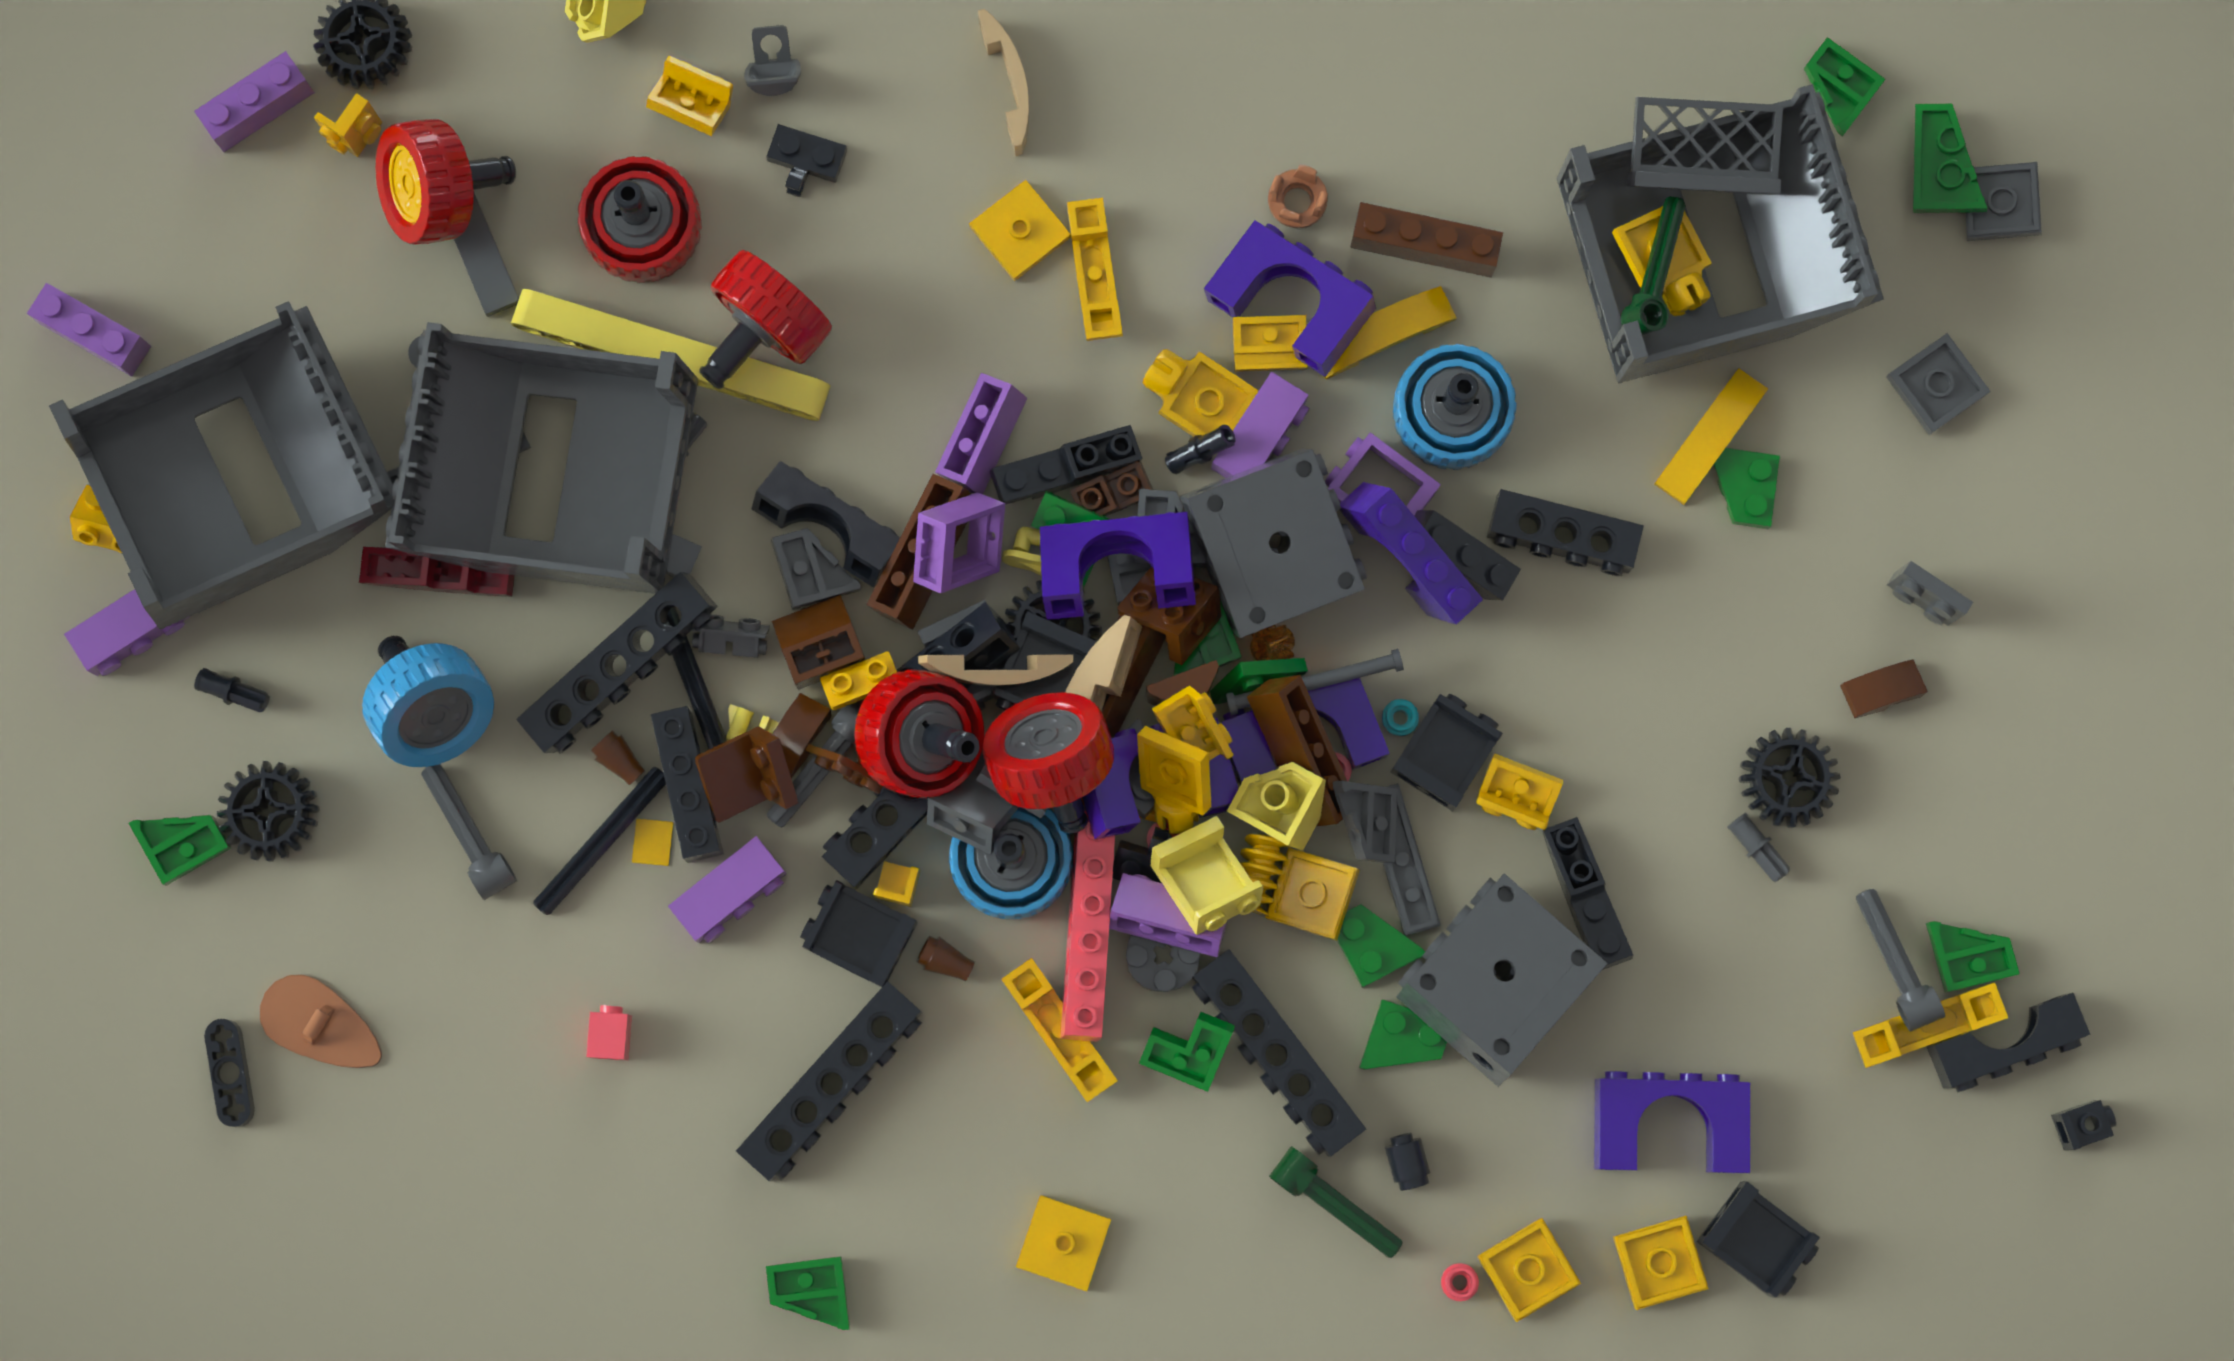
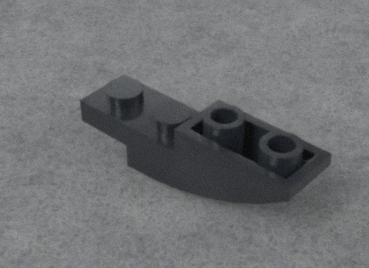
[990,425,1143,505]
[1542,817,1633,970]

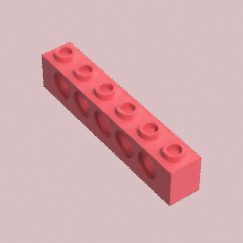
[1060,811,1115,1042]

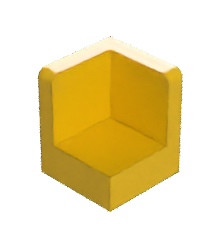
[873,861,921,907]

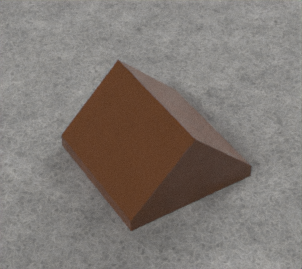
[1145,660,1219,706]

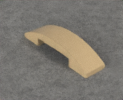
[978,9,1029,156]
[918,655,1073,686]

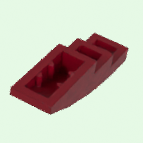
[359,546,515,597]

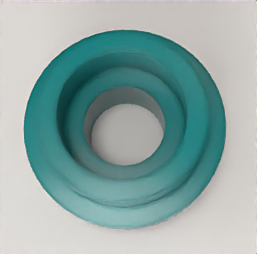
[1382,699,1419,736]

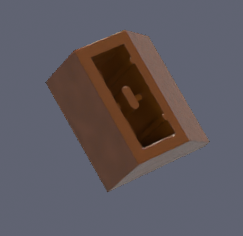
[772,595,866,690]

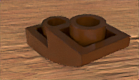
[1070,461,1153,517]
[1840,659,1928,719]
[773,693,832,778]

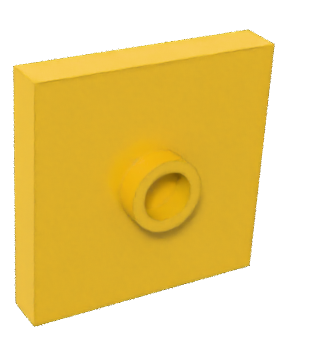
[969,179,1071,282]
[1265,847,1360,941]
[1016,1195,1111,1292]
[1613,1215,1709,1310]
[1477,1218,1581,1322]

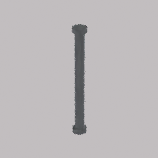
[1225,649,1404,716]

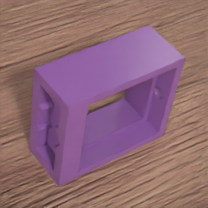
[1325,432,1441,515]
[913,492,1005,593]

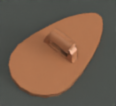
[259,974,382,1068]

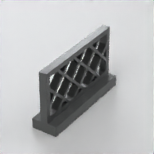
[1627,97,1783,195]

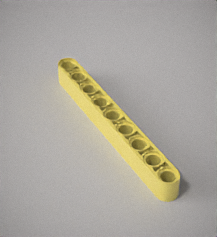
[511,289,831,421]

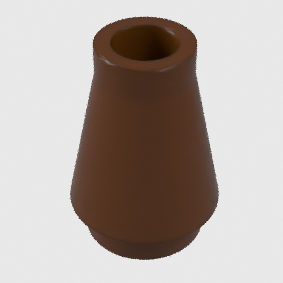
[591,730,645,785]
[916,935,975,981]

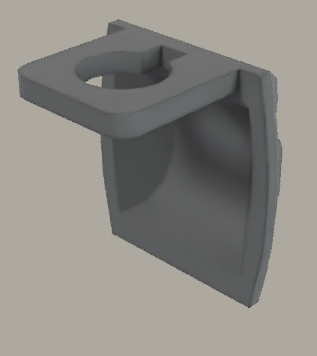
[744,25,801,96]

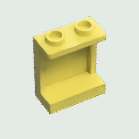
[1150,816,1263,935]

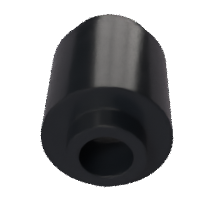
[1385,1132,1430,1191]

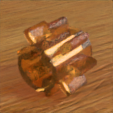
[1250,624,1295,661]

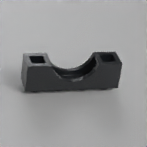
[751,461,900,588]
[1927,992,2091,1093]

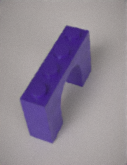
[1204,220,1376,377]
[1340,482,1483,625]
[1040,512,1196,620]
[1220,678,1390,785]
[1082,717,1238,839]
[1594,1071,1750,1173]

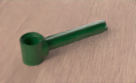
[1621,196,1686,335]
[1269,1146,1403,1258]

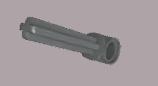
[767,702,861,828]
[421,764,517,900]
[1856,889,1945,1032]

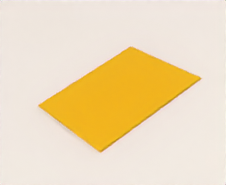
[632,819,673,866]

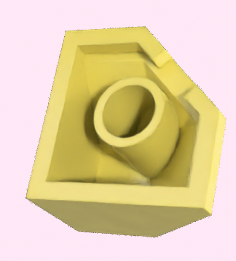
[565,0,646,43]
[1227,762,1326,851]

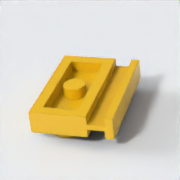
[1232,315,1308,372]

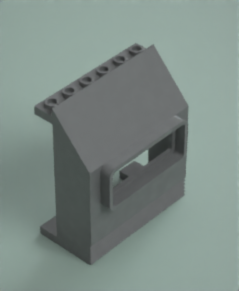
[1557,84,1884,384]
[49,301,393,629]
[385,322,698,594]

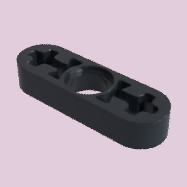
[204,1019,255,1127]

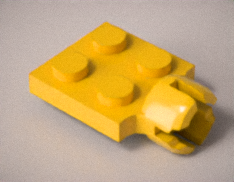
[1612,206,1712,316]
[1143,349,1259,437]
[1137,726,1211,834]

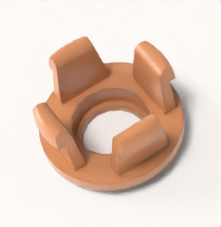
[1268,165,1328,228]

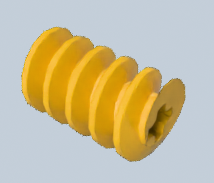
[1240,834,1290,916]

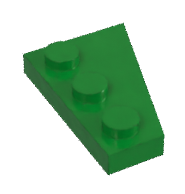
[1913,103,1988,213]

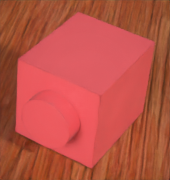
[586,1005,632,1061]

